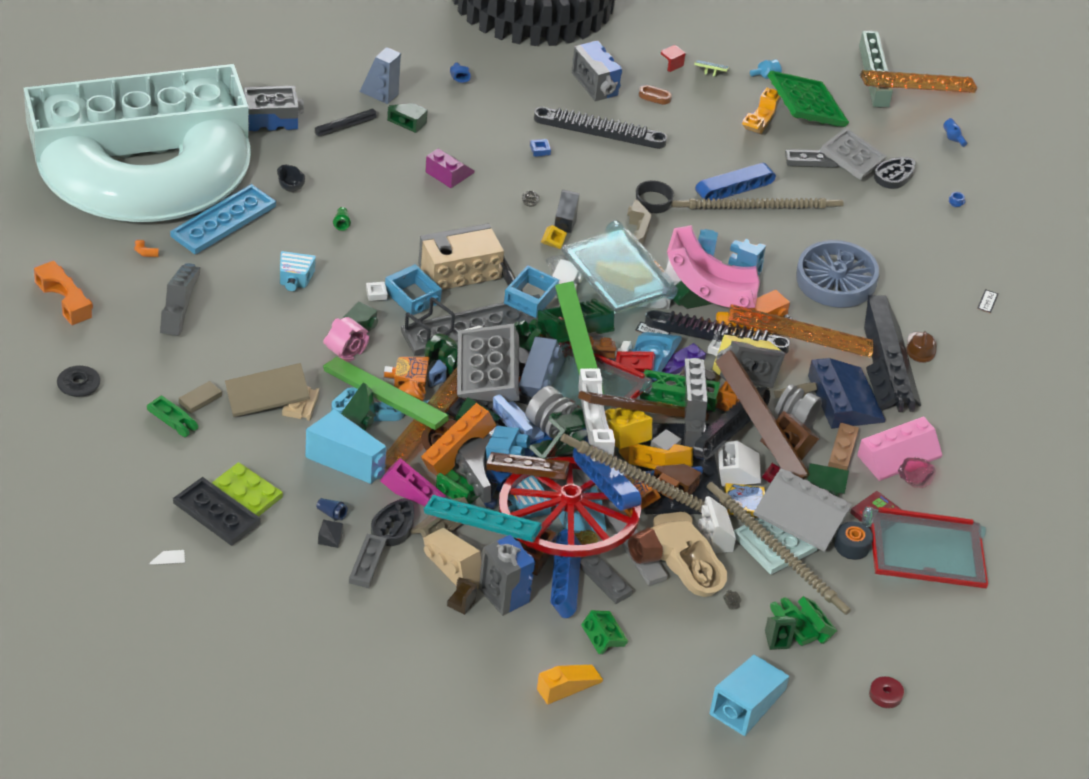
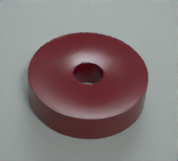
[869,676,904,708]

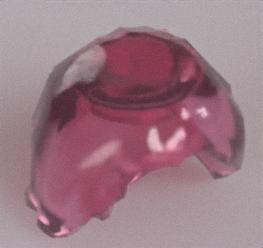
[898,457,936,488]

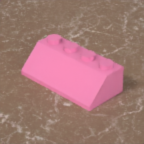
[857,416,942,481]

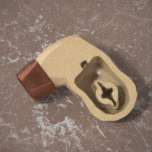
[628,521,727,597]

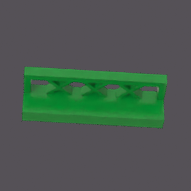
[640,369,720,412]

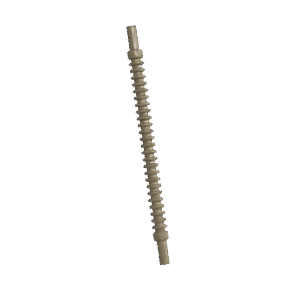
[671,198,843,209]
[560,434,731,518]
[707,482,851,615]

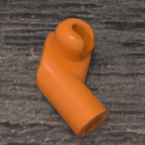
[134,240,159,257]

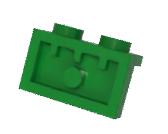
[436,470,479,504]
[797,596,837,644]
[581,610,628,654]

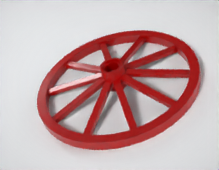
[499,457,641,557]

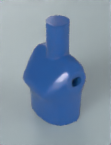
[450,62,471,83]
[943,118,967,147]

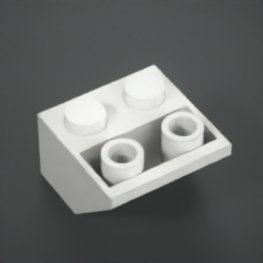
[718,441,761,487]
[699,496,736,553]

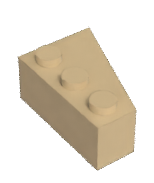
[423,528,481,589]

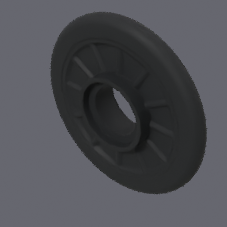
[57,365,100,397]

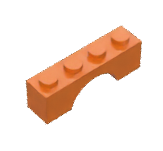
[34,260,93,325]
[421,403,496,476]

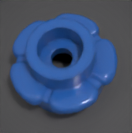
[948,192,965,207]

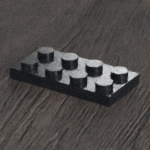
[173,477,261,546]

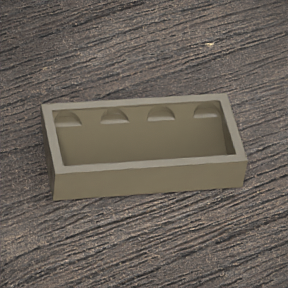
[225,363,310,417]

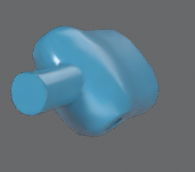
[750,59,782,79]

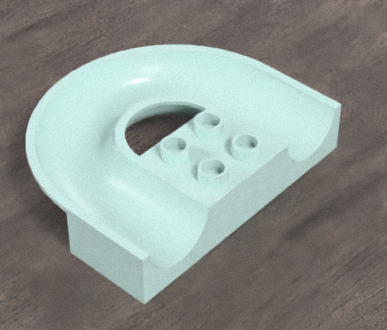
[24,64,251,222]

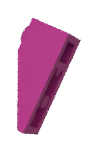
[380,458,446,506]

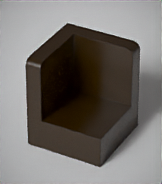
[447,577,477,615]

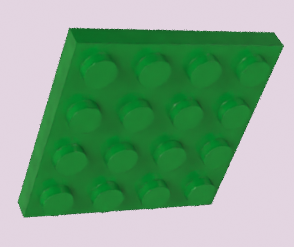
[767,70,849,127]

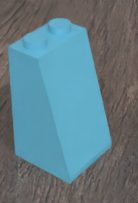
[305,409,386,484]
[709,655,789,736]

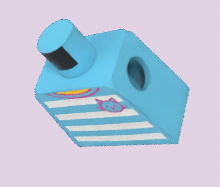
[280,251,316,291]
[507,475,551,519]

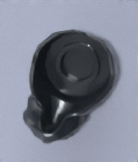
[277,164,305,192]

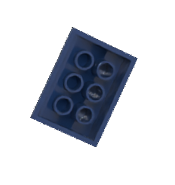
[808,358,885,429]

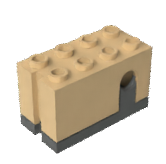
[418,223,504,290]

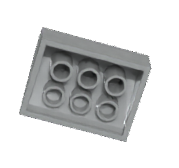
[457,324,519,402]
[753,468,852,552]

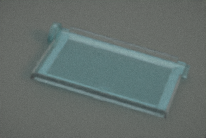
[561,220,678,314]

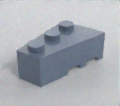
[359,47,401,104]
[518,337,565,397]

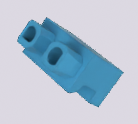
[698,229,718,257]
[728,238,766,276]
[486,426,530,460]

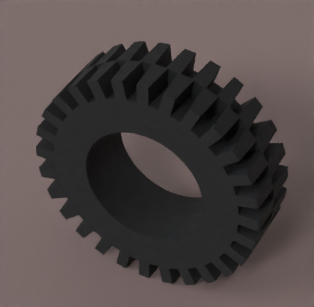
[453,0,615,46]

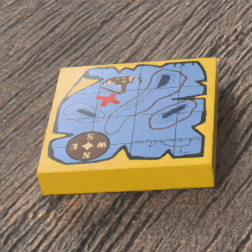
[724,483,765,518]

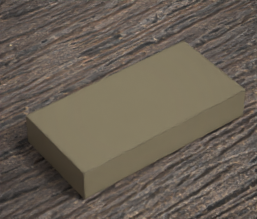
[179,381,222,413]

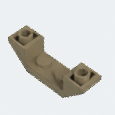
[615,200,651,258]

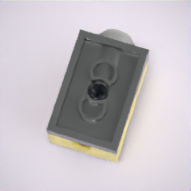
[712,335,785,388]

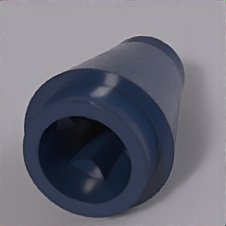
[316,498,348,521]

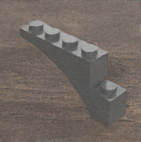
[160,263,200,336]
[684,358,707,451]
[455,428,495,503]

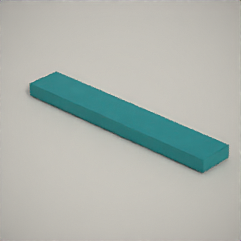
[424,495,542,542]

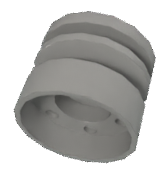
[774,384,822,429]
[525,386,577,438]

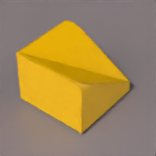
[541,225,567,249]

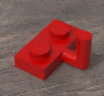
[616,351,656,389]

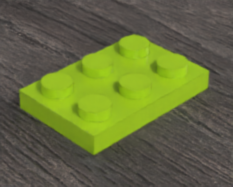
[212,462,283,517]

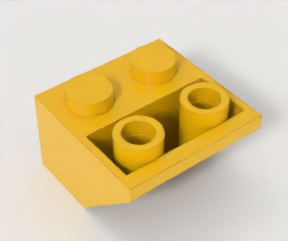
[605,408,652,449]

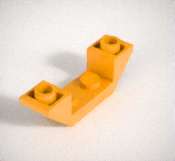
[742,88,781,134]
[619,444,693,469]

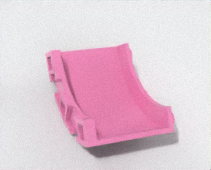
[667,225,760,308]

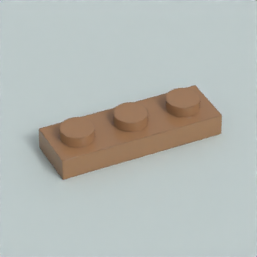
[828,423,859,470]

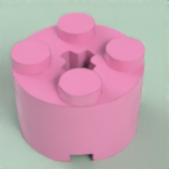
[324,317,369,362]

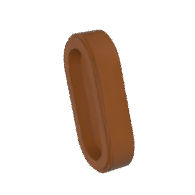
[639,85,672,105]

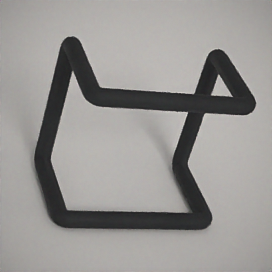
[405,297,455,344]

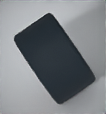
[835,521,873,560]

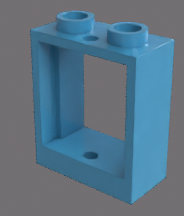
[385,264,442,315]
[504,265,559,318]

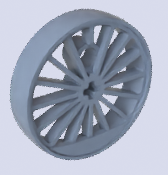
[796,240,879,308]

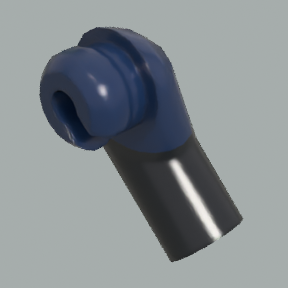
[483,479,498,509]

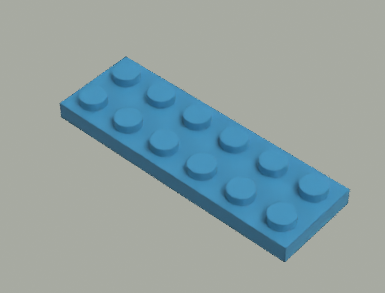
[170,184,276,254]

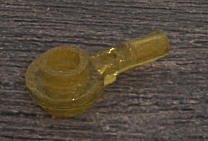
[558,530,598,545]

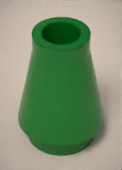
[333,207,351,231]

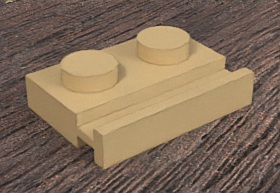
[282,386,319,421]

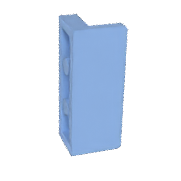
[493,394,544,443]

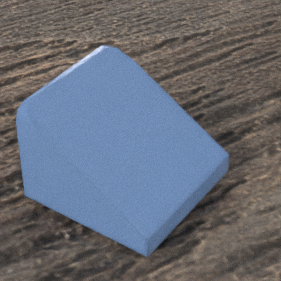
[428,360,447,387]

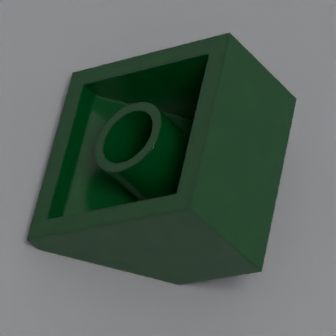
[806,463,849,497]

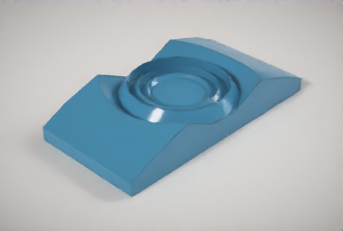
[632,332,682,381]

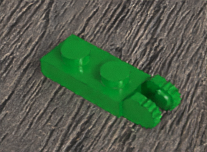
[147,395,198,438]
[770,597,819,646]

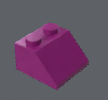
[425,148,475,188]

